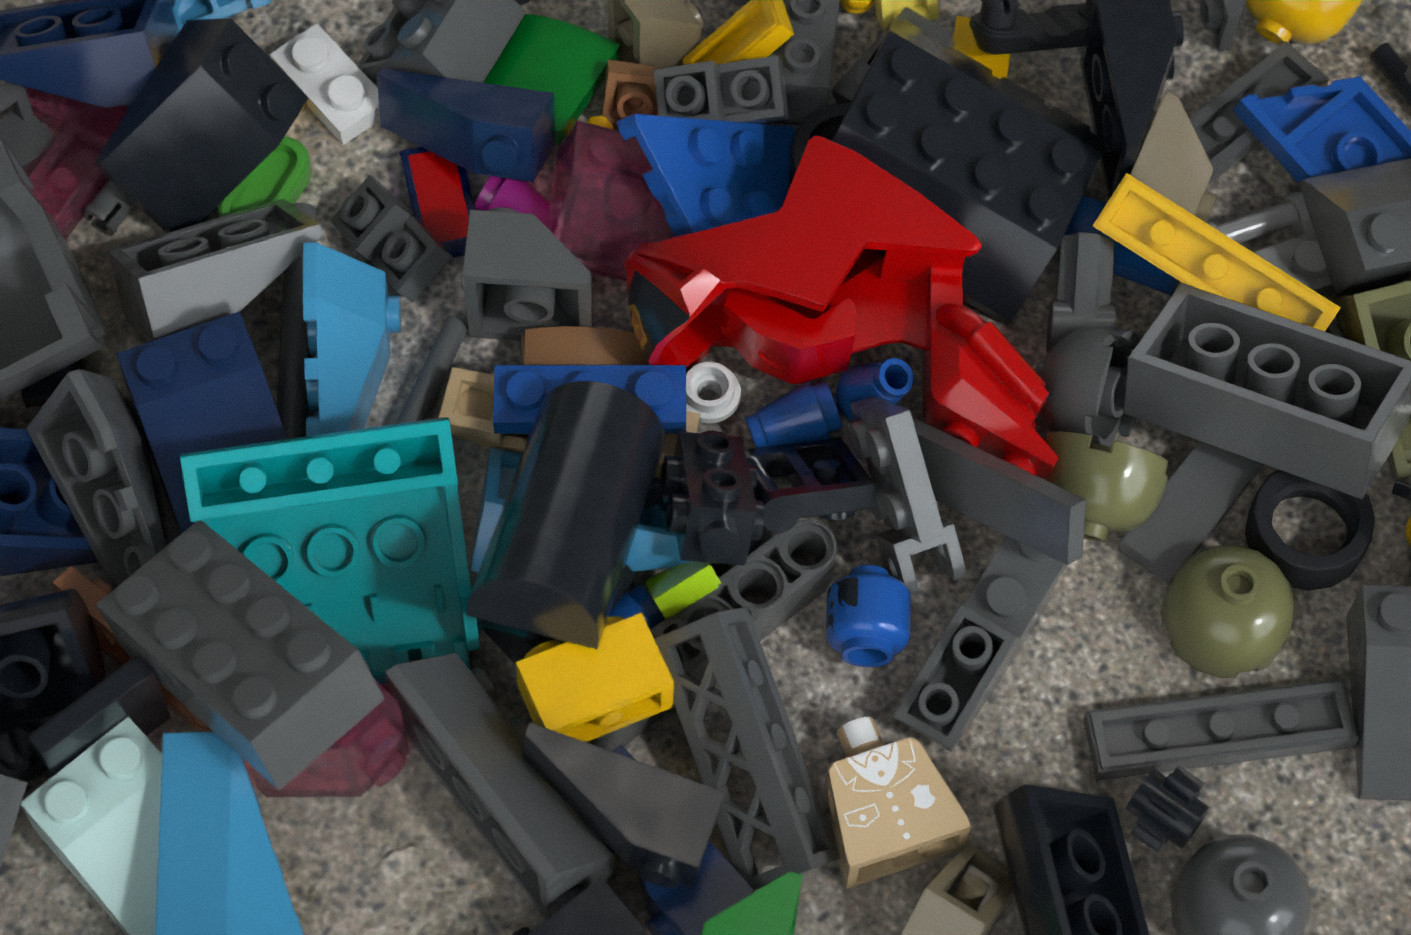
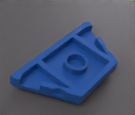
[1233,76,1411,183]
[617,114,795,237]

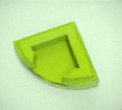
[645,561,721,618]

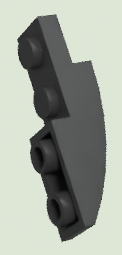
[893,535,1067,752]

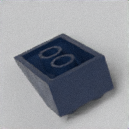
[0,0,179,109]
[116,311,287,534]
[0,428,99,576]

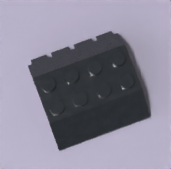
[830,17,1102,325]

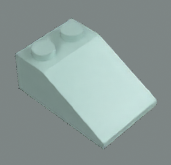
[21,717,162,935]

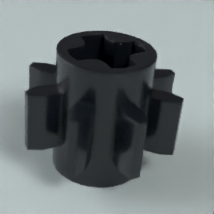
[1126,765,1211,852]

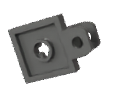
[848,396,966,596]

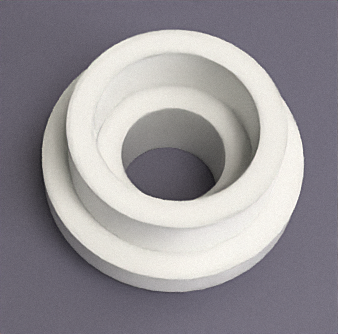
[686,362,741,423]

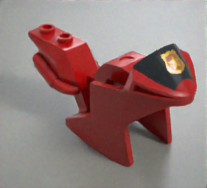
[624,136,1059,478]

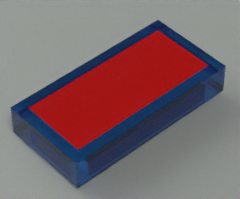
[399,147,475,258]

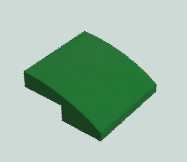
[483,14,621,145]

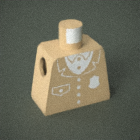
[824,717,971,889]

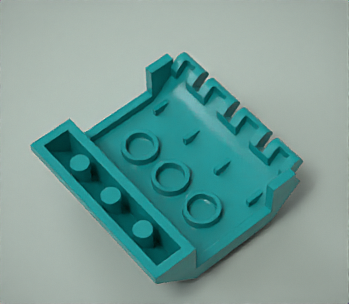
[180,417,480,685]

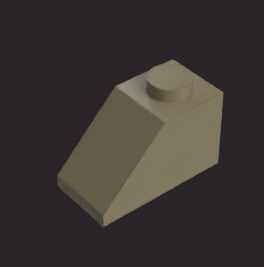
[608,0,704,68]
[1130,91,1217,223]
[901,842,1014,935]

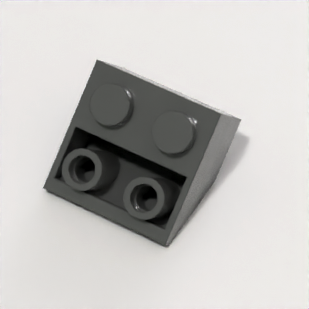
[357,0,526,84]

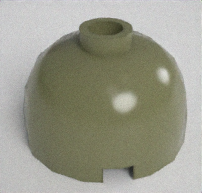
[1042,431,1170,542]
[1161,545,1295,678]

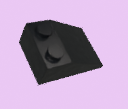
[1080,0,1184,201]
[93,18,309,233]

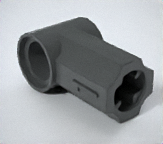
[1046,232,1116,355]

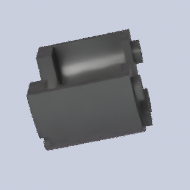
[0,136,107,401]

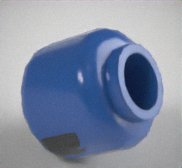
[826,565,911,667]

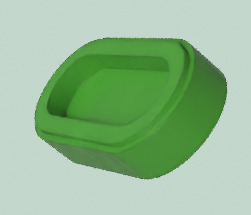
[218,136,312,217]

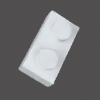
[269,24,380,145]

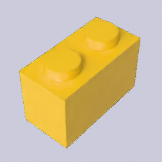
[516,613,674,742]

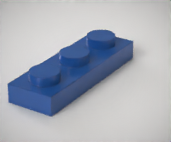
[493,365,686,434]

